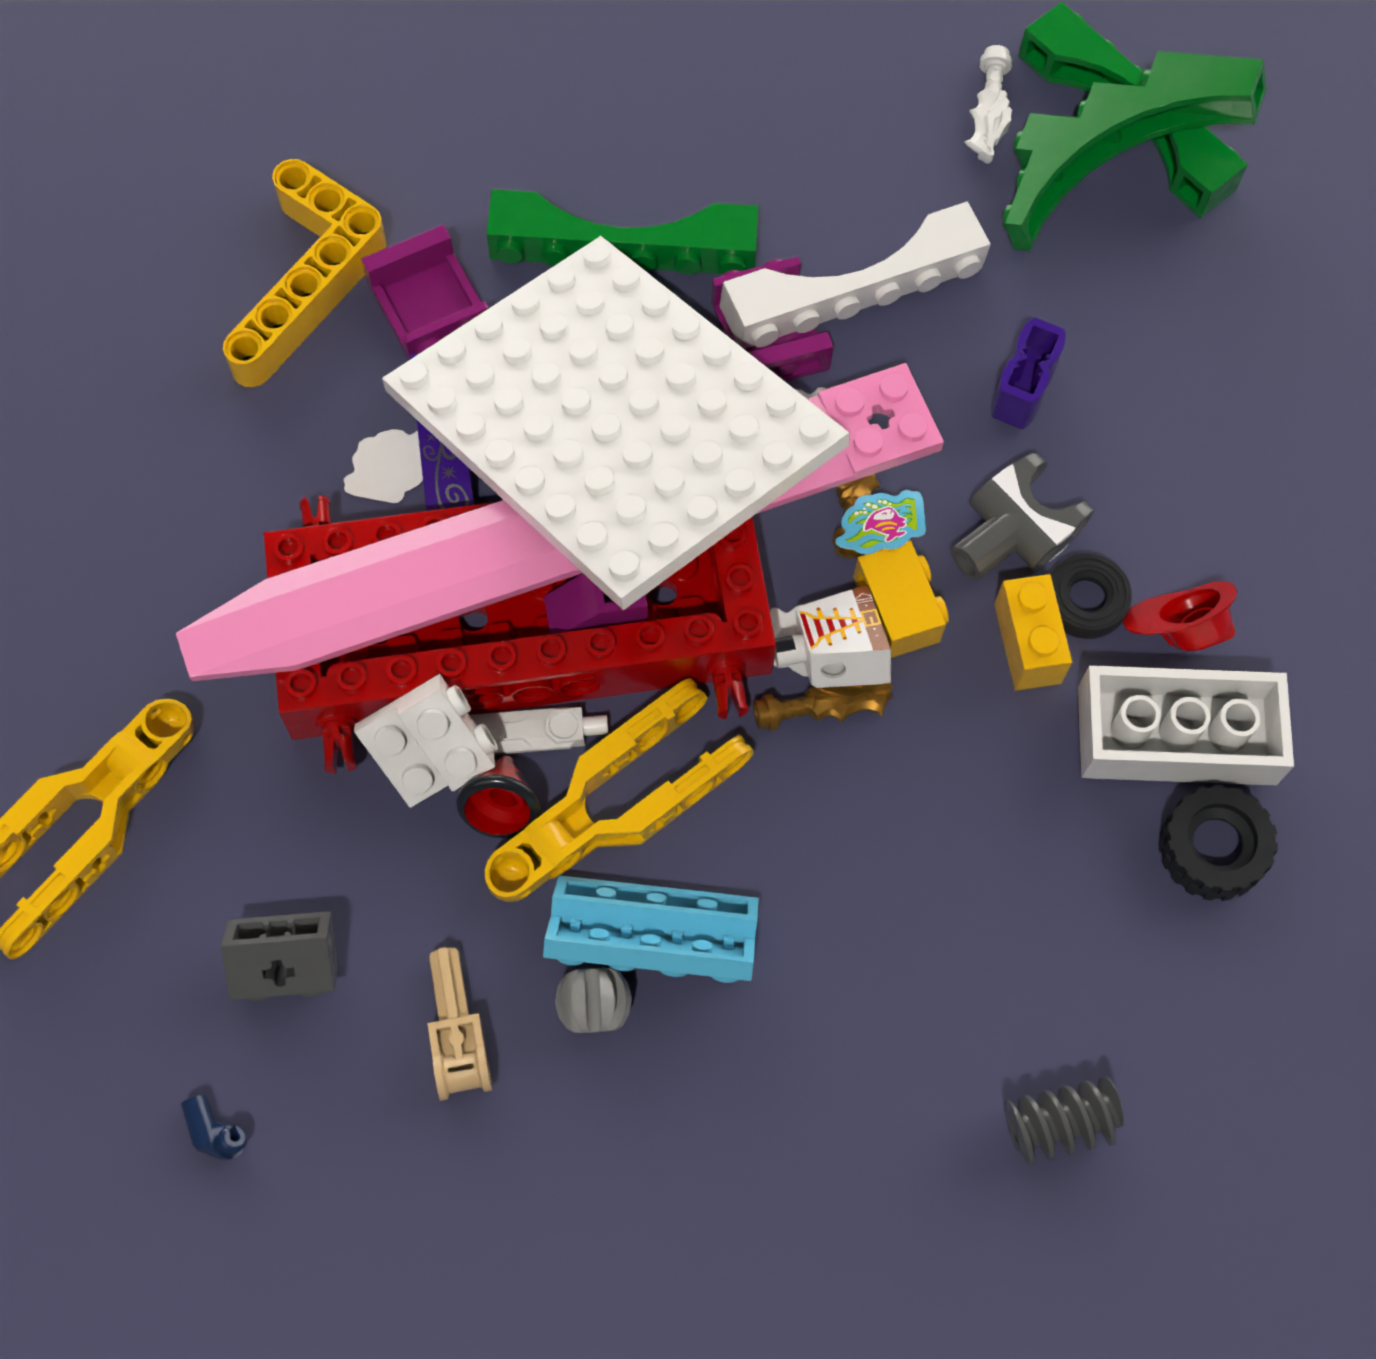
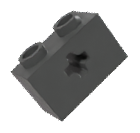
[221,911,339,1001]

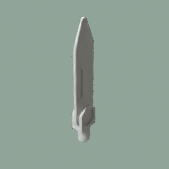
[469,707,609,755]

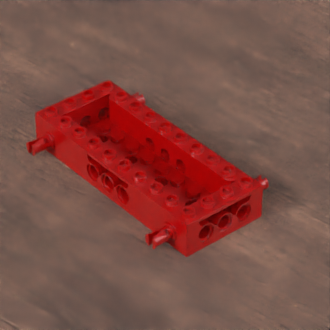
[263,495,776,774]

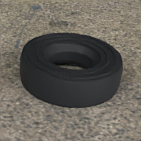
[1051,554,1132,639]

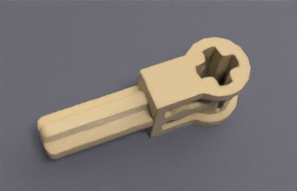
[427,947,492,1101]

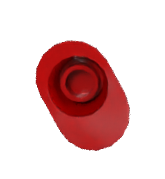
[1123,581,1238,651]

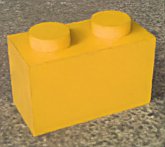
[853,541,949,658]
[994,574,1072,691]

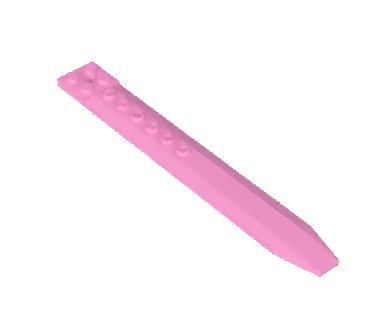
[176,363,944,682]

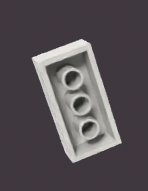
[1078,666,1294,786]

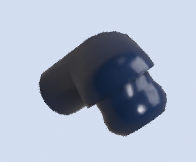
[181,1095,247,1160]

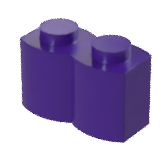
[992,317,1066,430]

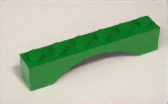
[1018,2,1248,219]
[486,189,758,275]

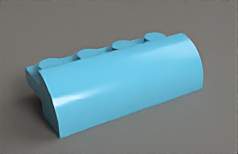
[543,875,759,983]

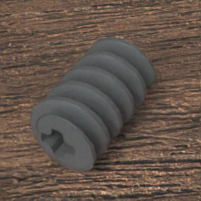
[1004,1076,1124,1165]

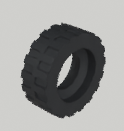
[1158,785,1278,901]

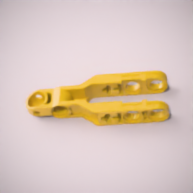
[485,678,754,902]
[0,698,195,960]

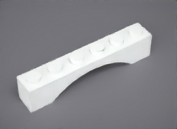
[719,201,991,349]

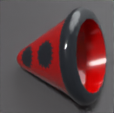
[456,756,541,839]

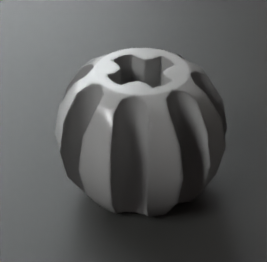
[555,968,632,1033]

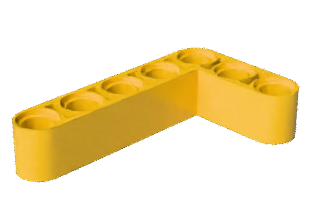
[223,159,387,387]

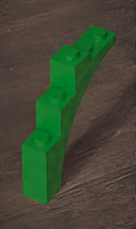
[1003,51,1267,251]

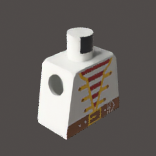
[774,585,891,688]

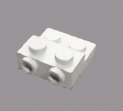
[354,674,498,808]

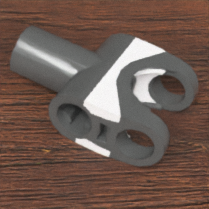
[951,453,1095,581]

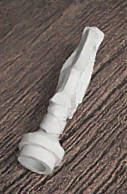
[964,45,1012,164]

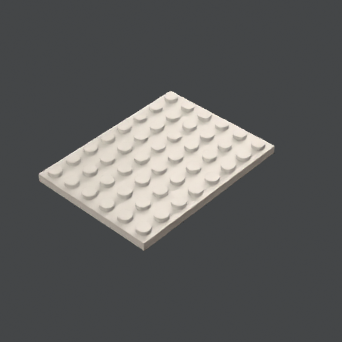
[382,236,849,611]

